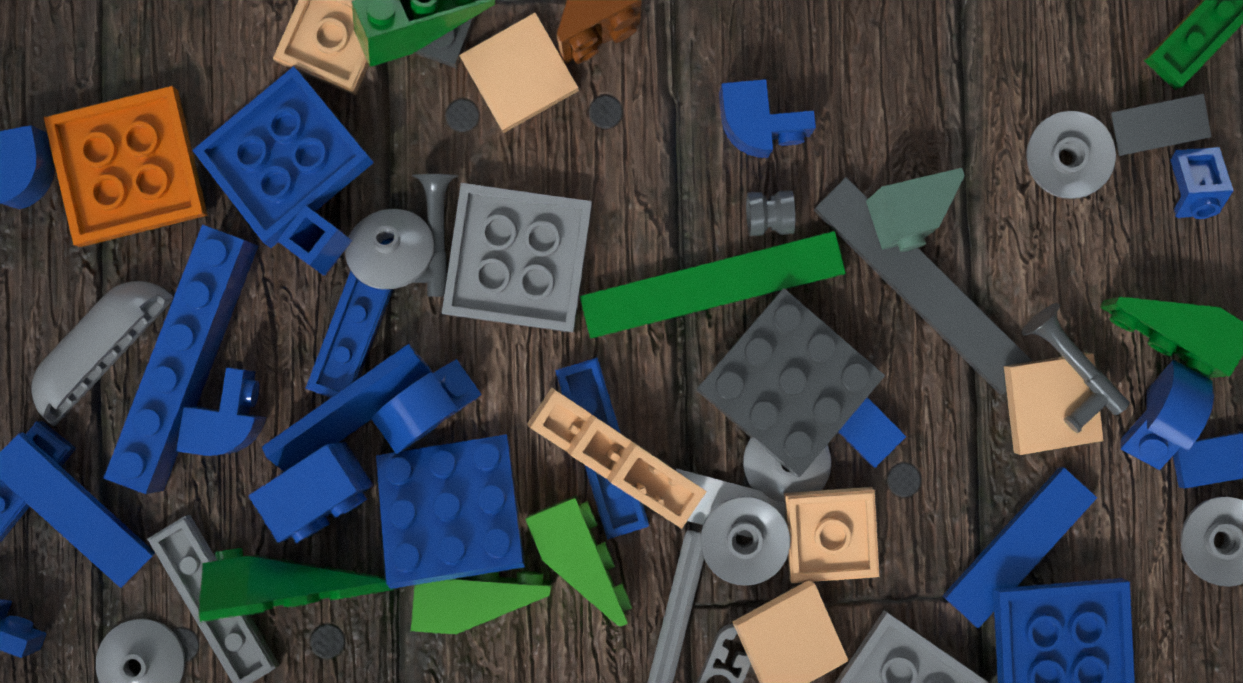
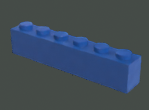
[103,224,258,494]

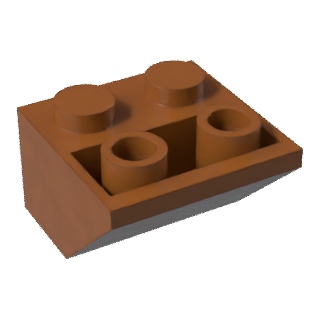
[557,0,642,65]

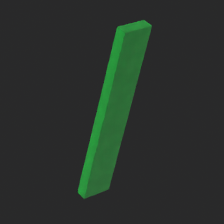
[580,231,846,339]

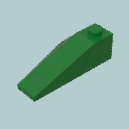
[198,548,395,622]

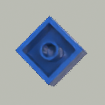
[248,442,374,543]

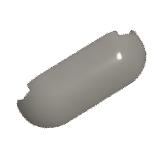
[31,281,174,426]

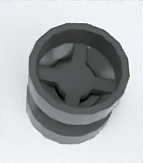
[746,190,795,236]

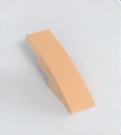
[527,388,707,529]

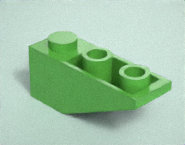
[525,495,632,627]
[411,571,553,634]

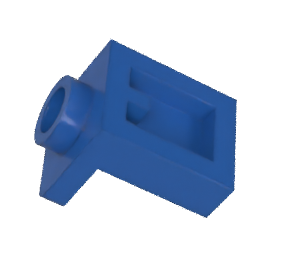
[1170,147,1234,219]

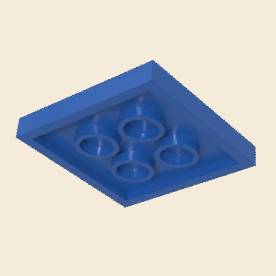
[192,66,374,248]
[376,434,525,589]
[993,578,1135,683]

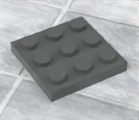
[696,288,885,477]

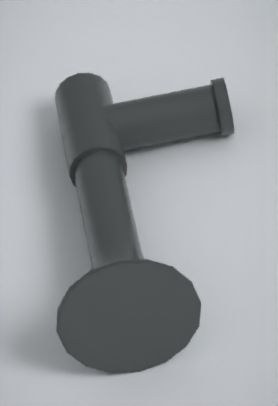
[412,174,458,297]
[1021,303,1130,433]

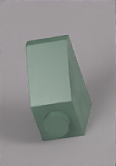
[866,168,965,252]

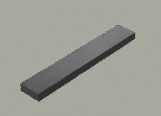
[814,177,1032,394]

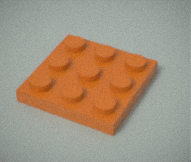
[44,86,208,247]

